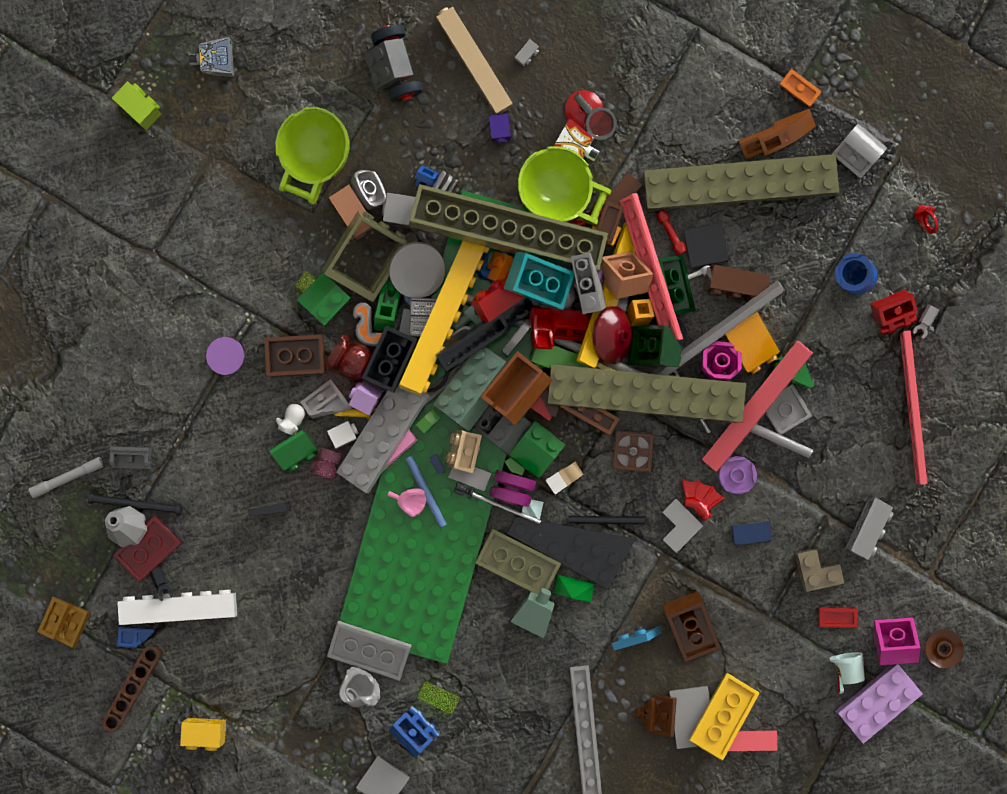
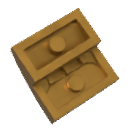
[37,597,91,648]

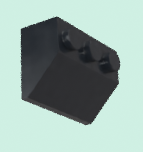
[362,326,419,393]

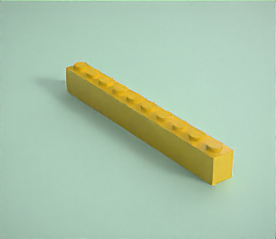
[399,241,490,397]

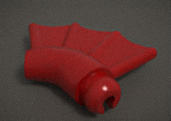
[682,480,725,521]

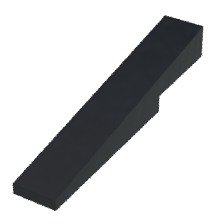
[436,298,540,371]

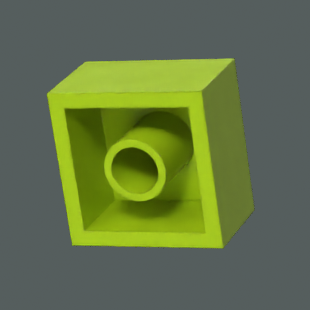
[112,81,162,131]

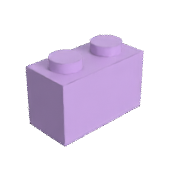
[349,380,385,415]

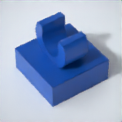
[415,165,439,187]

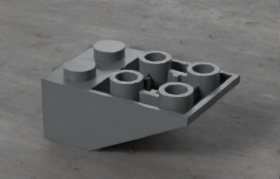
[473,405,532,454]

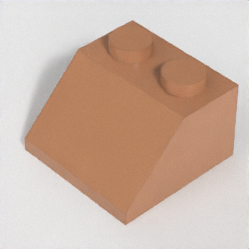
[601,251,653,299]

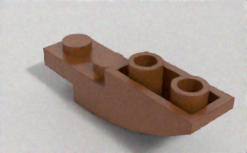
[739,109,816,159]

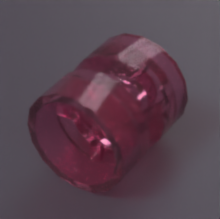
[310,446,342,480]

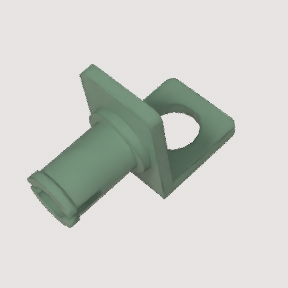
[452,304,481,330]

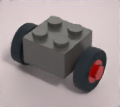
[365,24,423,102]

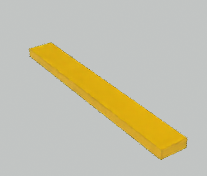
[576,223,635,368]

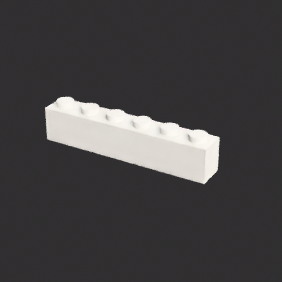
[118,590,237,625]

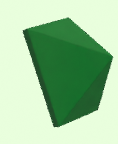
[553,575,595,602]

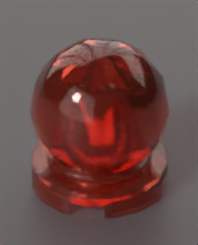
[325,333,373,380]

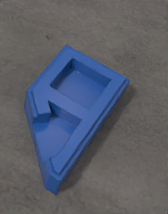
[117,627,155,648]

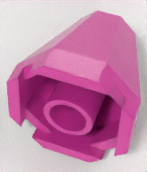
[702,341,742,381]

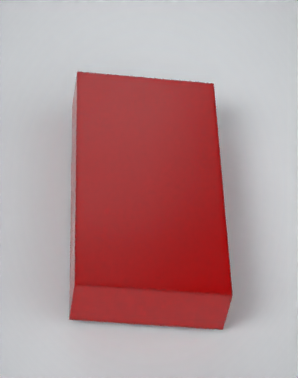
[818,607,858,628]

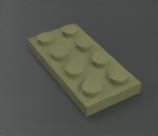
[476,529,561,595]

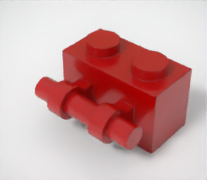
[870,290,918,335]

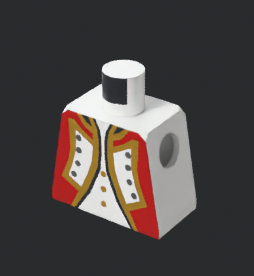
[553,119,600,161]

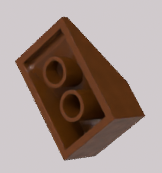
[663,591,721,662]

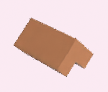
[329,185,372,241]

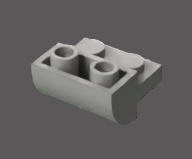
[832,124,887,178]

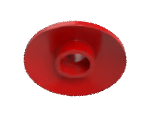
[565,90,603,128]

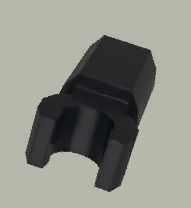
[150,568,173,601]

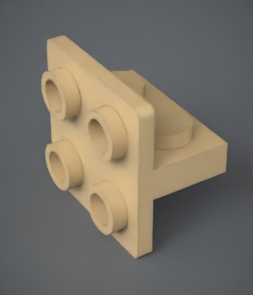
[445,430,482,473]

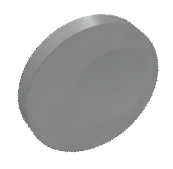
[389,242,445,298]

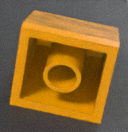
[722,312,780,374]

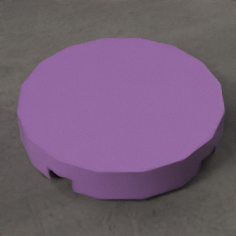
[206,337,245,375]
[718,456,757,494]

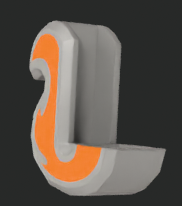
[353,303,382,347]

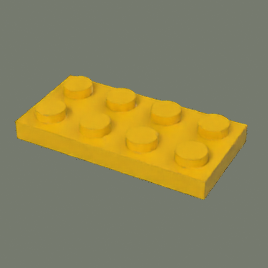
[688,673,759,760]

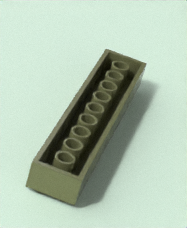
[643,154,839,212]
[409,184,608,273]
[547,364,746,423]

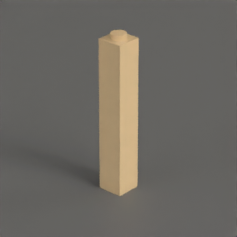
[436,7,513,115]

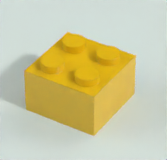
[180,718,226,751]

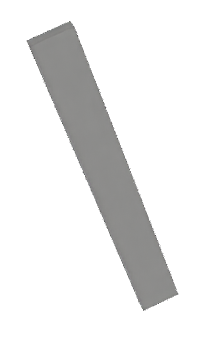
[653,281,784,376]
[570,665,602,794]

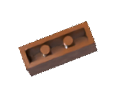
[560,406,619,436]

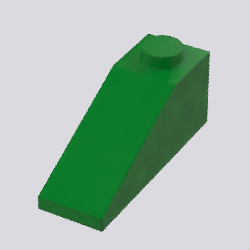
[374,276,401,331]

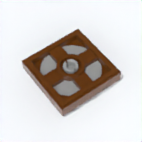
[612,431,654,472]

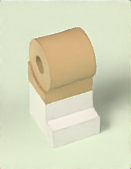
[546,462,584,494]

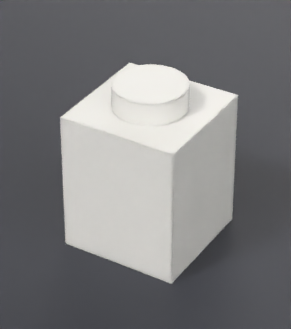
[327,421,359,449]

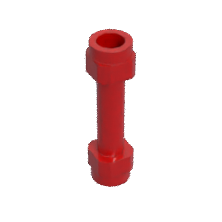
[656,210,687,256]

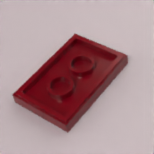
[113,515,182,583]

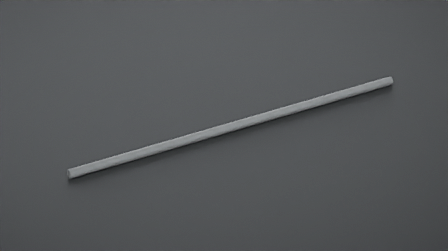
[466,292,813,458]

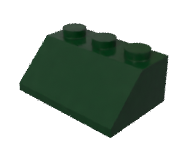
[648,255,696,320]
[628,325,682,367]

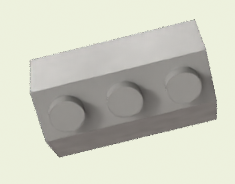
[845,497,893,560]

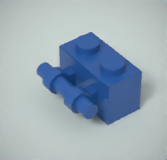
[389,706,440,758]

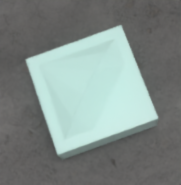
[522,500,544,520]

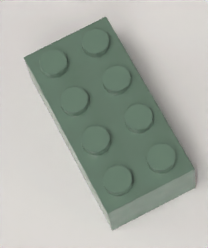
[433,346,507,431]

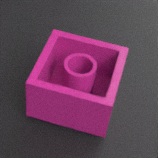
[873,618,921,665]

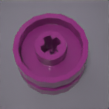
[489,470,537,507]

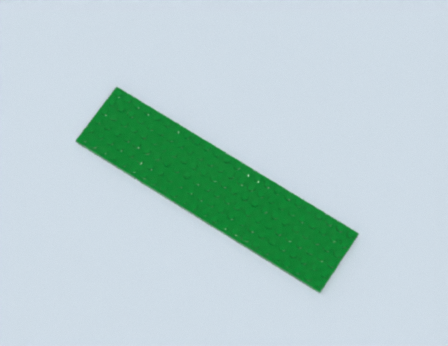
[340,190,570,664]

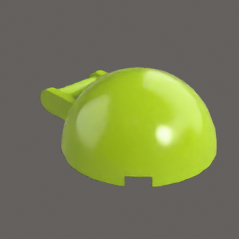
[275,107,350,205]
[518,146,611,226]

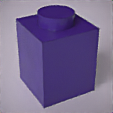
[489,114,511,144]

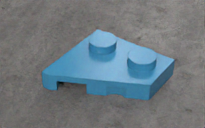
[612,626,661,651]

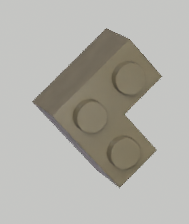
[795,549,844,592]

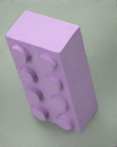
[835,664,923,744]

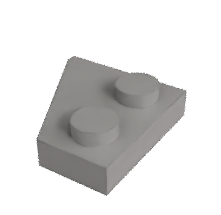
[300,379,352,418]

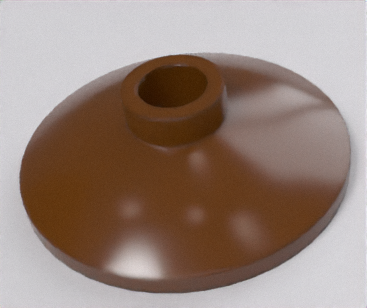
[925,629,964,668]

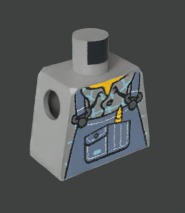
[189,37,234,77]

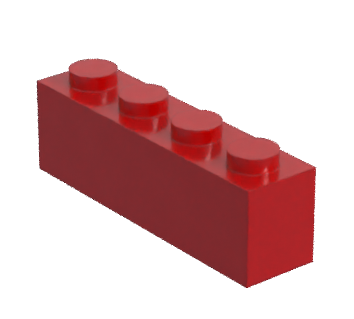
[470,272,525,322]

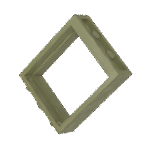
[322,211,408,302]

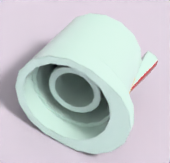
[829,652,865,694]

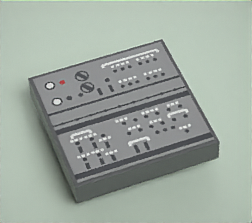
[409,298,437,337]

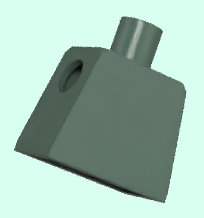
[511,588,555,638]

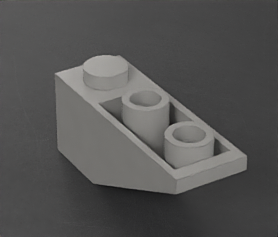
[571,253,606,314]

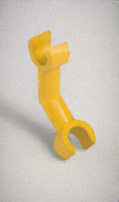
[334,408,376,420]

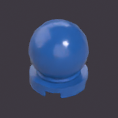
[835,253,878,295]

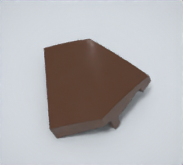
[634,695,677,737]

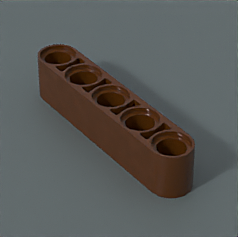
[102,646,162,732]

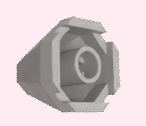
[105,506,147,548]

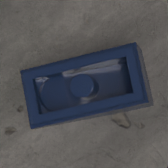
[731,521,772,545]

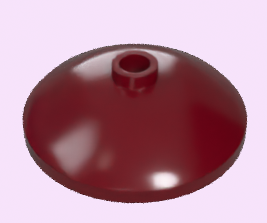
[592,306,632,364]

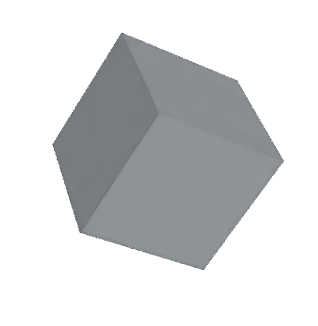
[382,193,416,229]

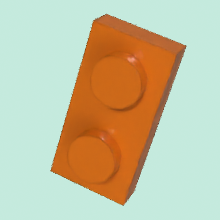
[779,69,822,108]

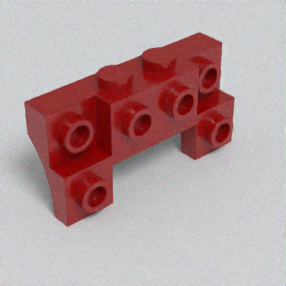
[529,307,593,350]

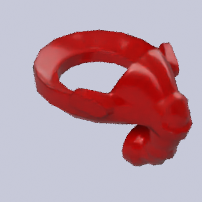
[914,205,939,234]

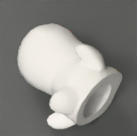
[276,404,305,436]

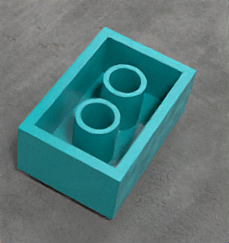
[504,252,575,310]

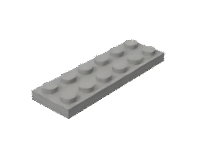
[336,378,430,494]

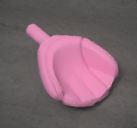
[388,489,426,517]

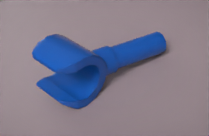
[477,252,490,280]

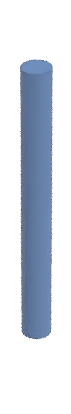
[405,456,447,528]

